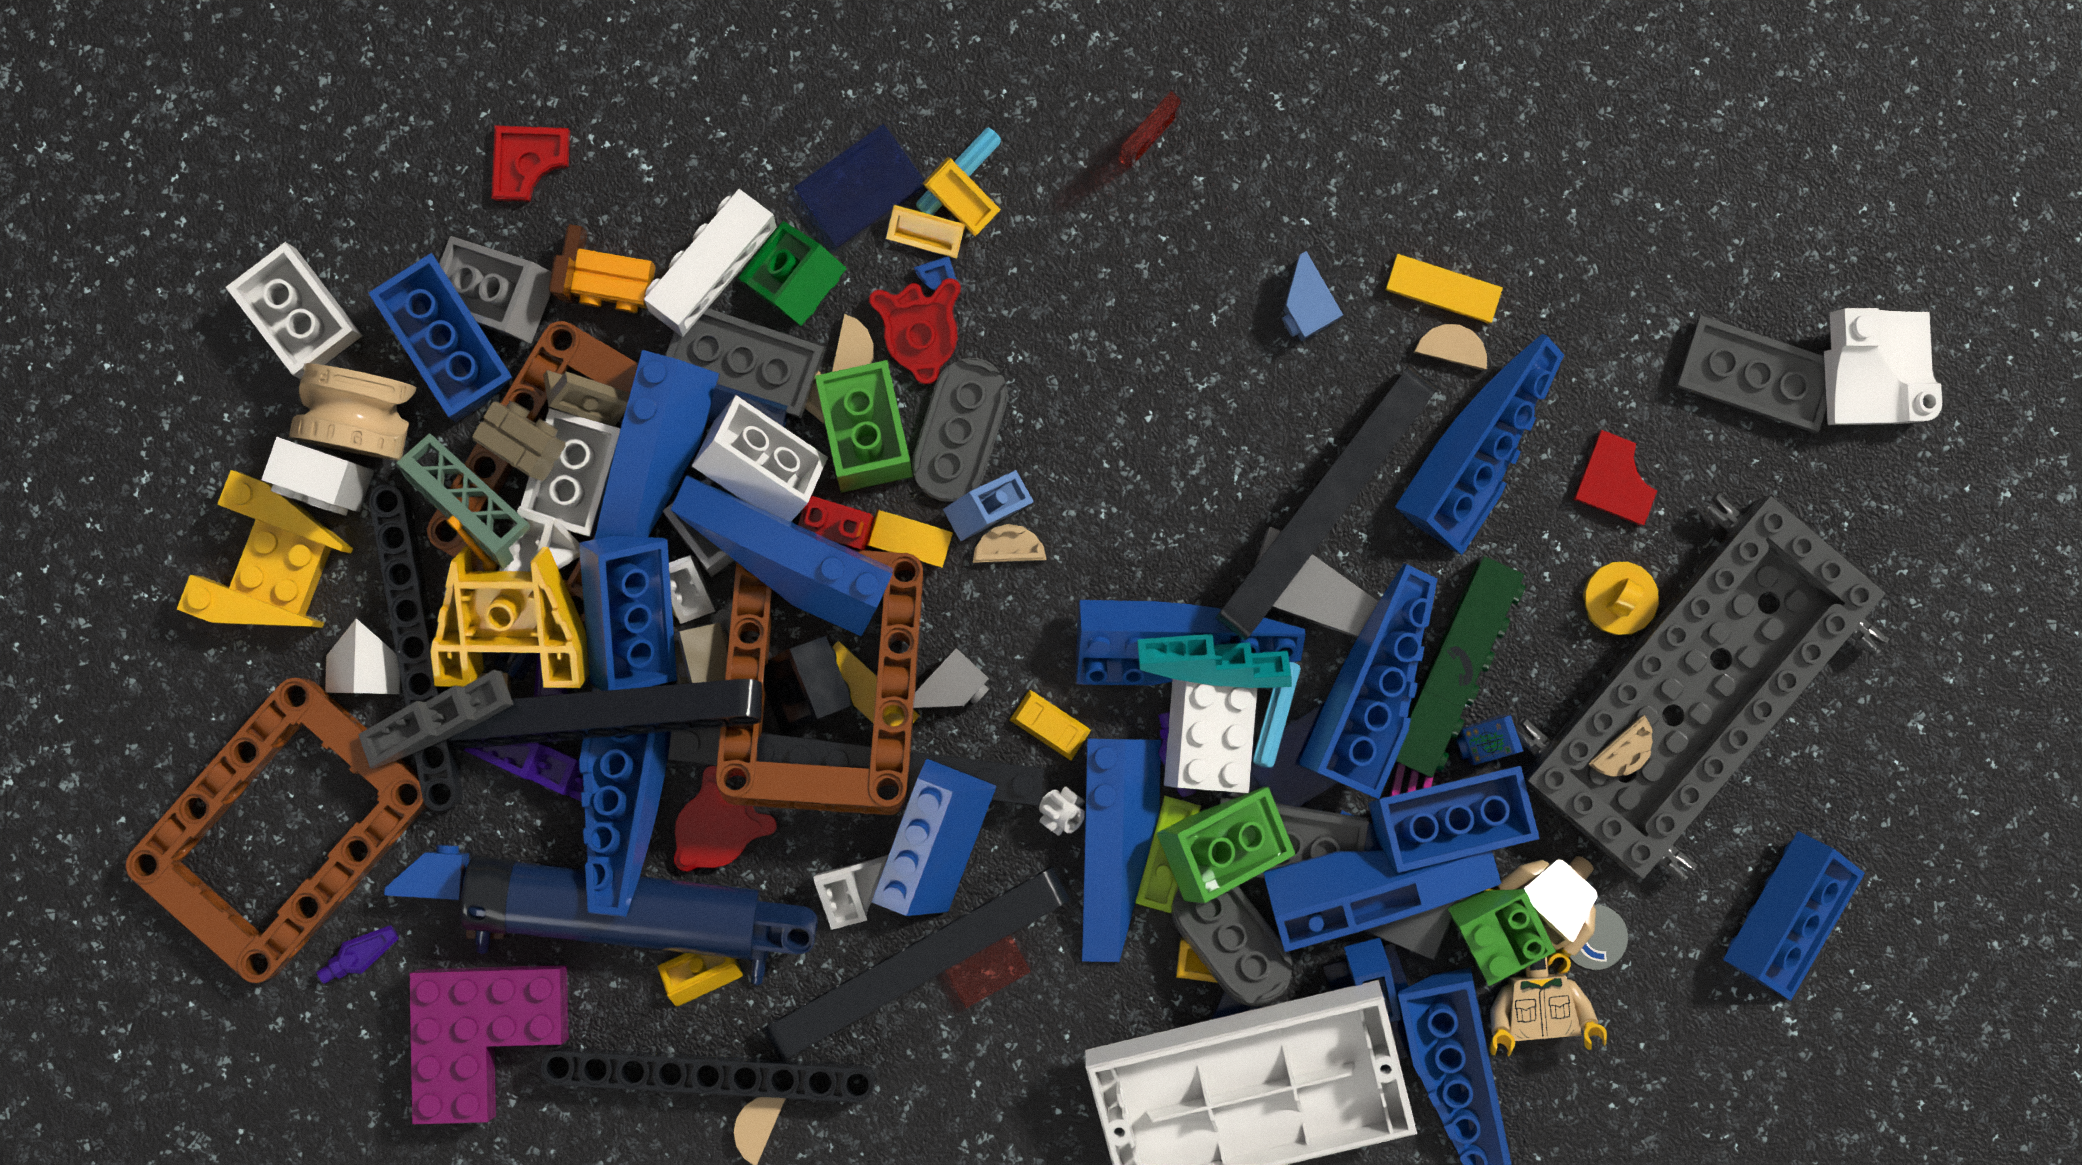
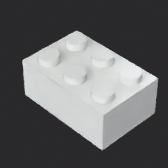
[226,242,363,379]
[692,395,828,522]
[521,408,620,538]
[261,437,374,516]
[1164,679,1257,793]

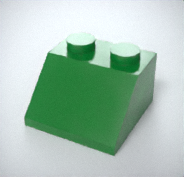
[738,221,847,326]

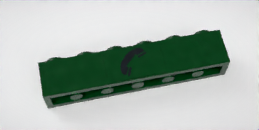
[1395,556,1526,778]

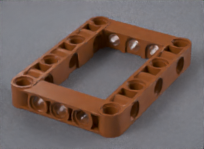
[427,321,710,625]
[716,550,923,815]
[126,678,427,983]

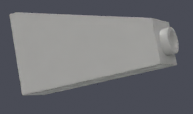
[1255,527,1379,638]

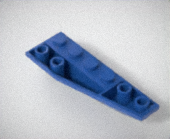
[1076,600,1305,685]
[1263,850,1501,952]

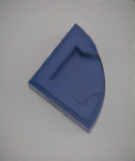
[914,256,956,291]

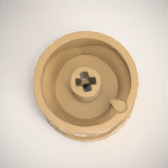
[289,363,417,461]

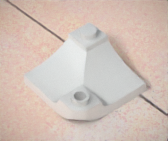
[1824,308,1942,425]

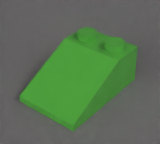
[815,360,913,493]
[1157,786,1296,903]

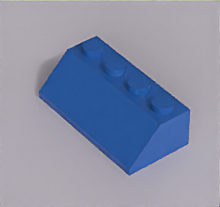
[368,253,513,423]
[579,535,677,691]
[872,758,997,916]
[1368,766,1540,873]
[1723,831,1865,1001]

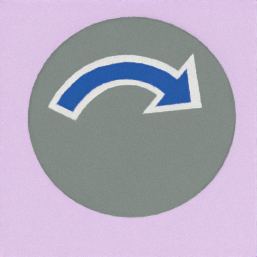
[1570,905,1628,970]

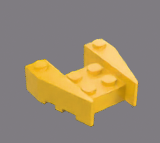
[177,470,353,628]
[430,546,590,688]

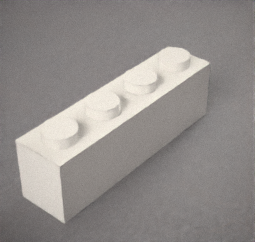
[644,189,777,337]

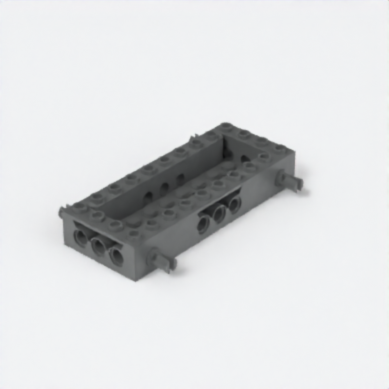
[1516,493,1889,883]

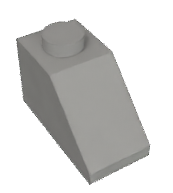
[914,648,990,708]

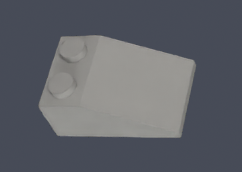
[439,236,552,344]

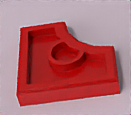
[491,125,570,202]
[1573,430,1657,526]

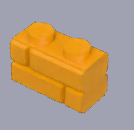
[571,249,655,313]

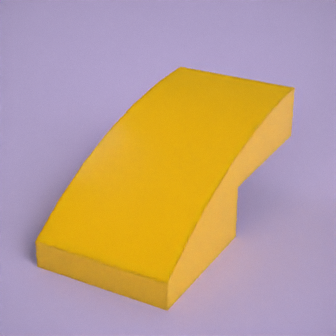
[866,510,953,568]

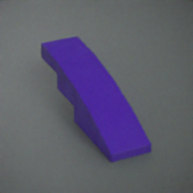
[464,742,584,802]

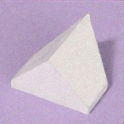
[499,506,580,571]
[669,555,715,624]
[325,619,401,694]
[813,855,889,930]

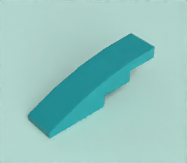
[1137,634,1292,688]

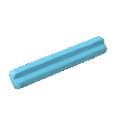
[916,127,1001,215]
[1253,662,1301,768]

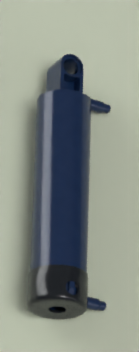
[460,856,818,985]

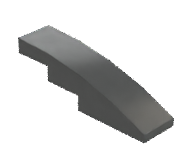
[358,670,514,769]

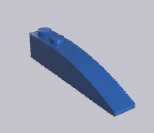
[1395,334,1564,555]
[595,350,720,539]
[671,475,893,636]
[1299,563,1437,799]
[579,688,671,917]
[1082,738,1161,962]
[1398,967,1512,1165]

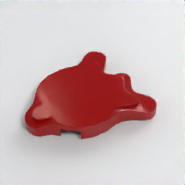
[869,278,961,384]
[674,765,777,872]

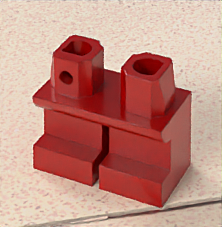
[798,496,875,551]

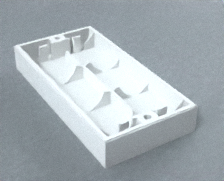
[1085,980,1417,1165]

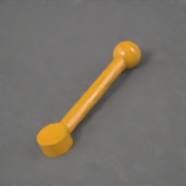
[447,515,497,571]

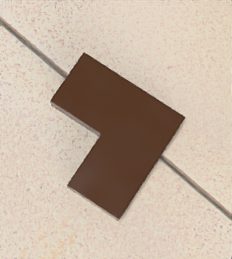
[549,224,588,304]

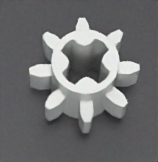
[1039,787,1085,836]

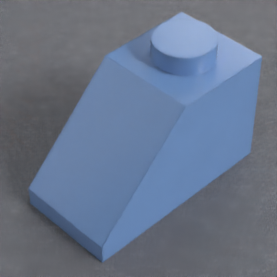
[1282,251,1343,342]
[943,470,1034,541]

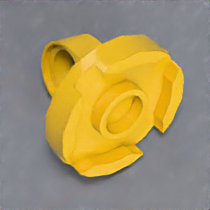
[1583,562,1659,635]

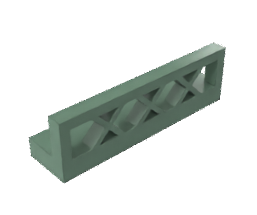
[396,433,531,570]

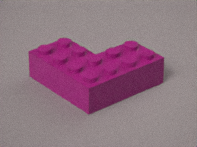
[410,965,569,1124]

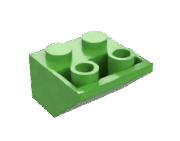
[1447,889,1556,986]

